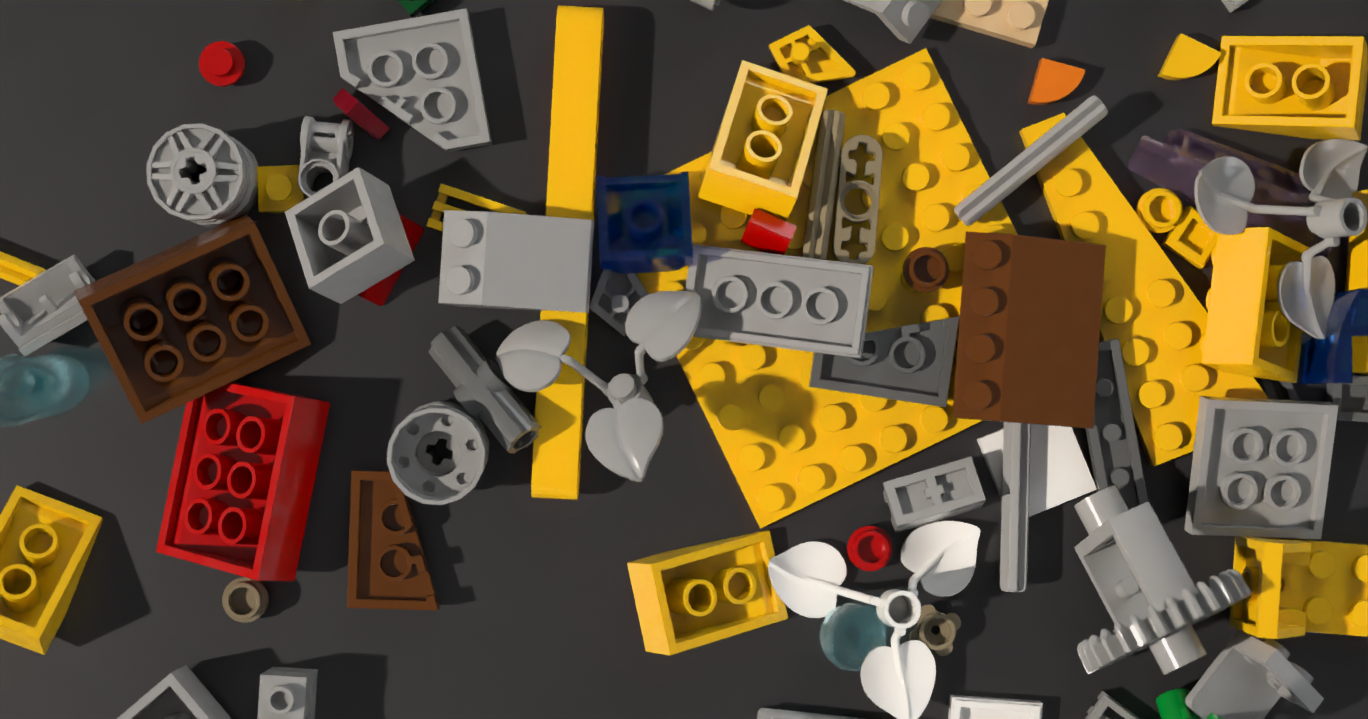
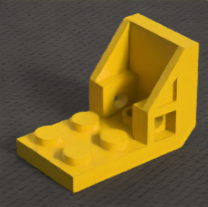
[1229,536,1368,639]

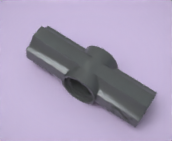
[428,326,542,454]

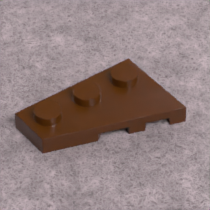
[347,470,440,611]

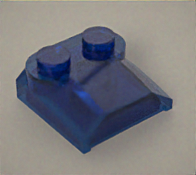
[597,172,693,274]

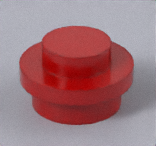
[199,41,245,87]
[847,525,893,571]

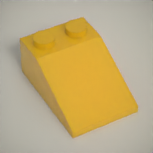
[1212,36,1368,141]
[698,60,828,221]
[0,485,103,655]
[627,530,788,655]

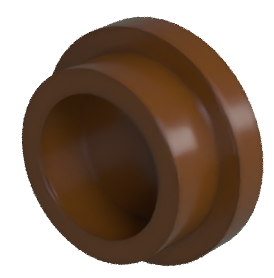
[902,247,949,293]

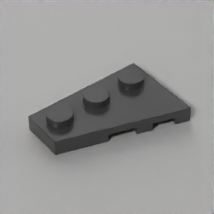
[808,316,959,407]

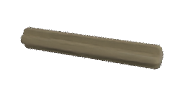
[802,110,846,260]

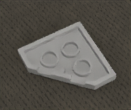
[333,8,492,152]

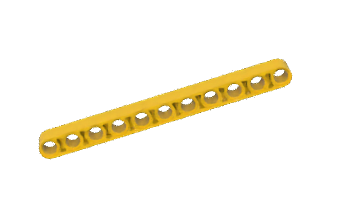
[531,5,604,500]

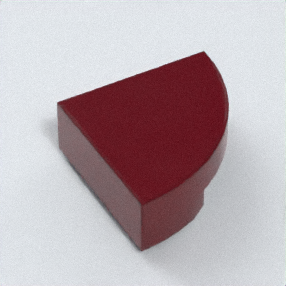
[332,88,390,140]

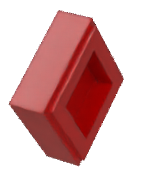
[740,208,797,255]

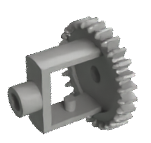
[1074,485,1252,675]

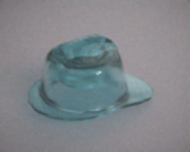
[0,353,89,427]

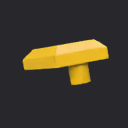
[768,25,856,83]

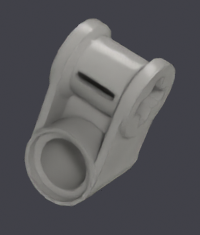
[298,116,354,197]

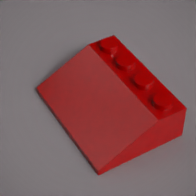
[156,382,330,581]

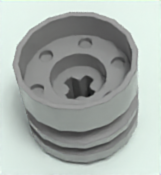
[146,123,259,228]
[387,401,489,505]

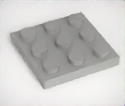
[1184,396,1339,539]

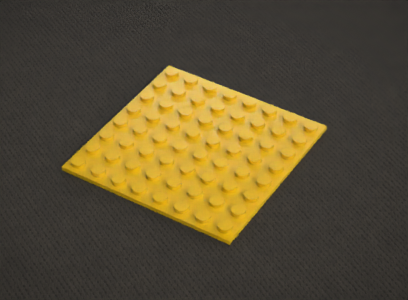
[603,48,1018,529]

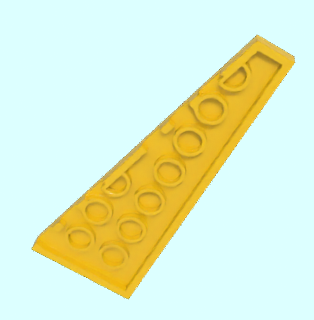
[1019,113,1269,466]

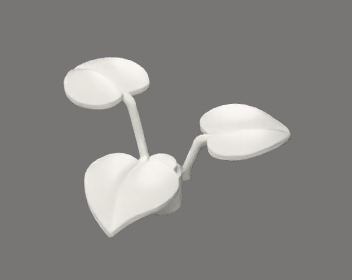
[768,521,980,719]

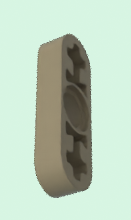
[832,135,883,265]

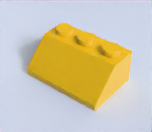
[1200,227,1309,383]

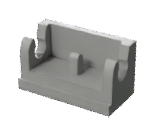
[0,254,95,357]
[883,456,986,533]

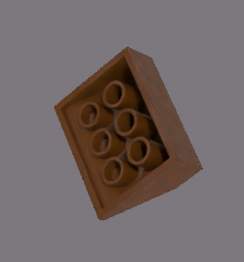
[74,214,311,424]
[952,232,1106,429]

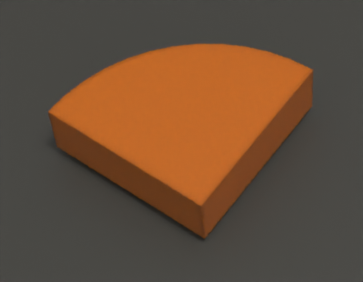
[1027,58,1086,105]

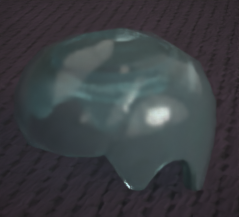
[819,602,887,672]

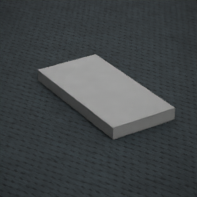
[685,244,874,359]

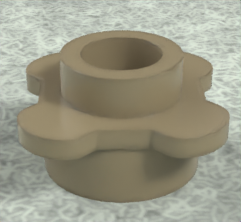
[909,604,961,656]

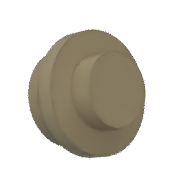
[222,577,269,623]

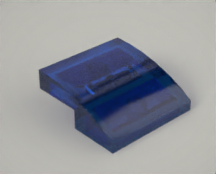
[1302,289,1368,384]

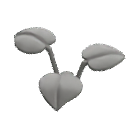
[1194,139,1368,339]
[495,291,702,482]

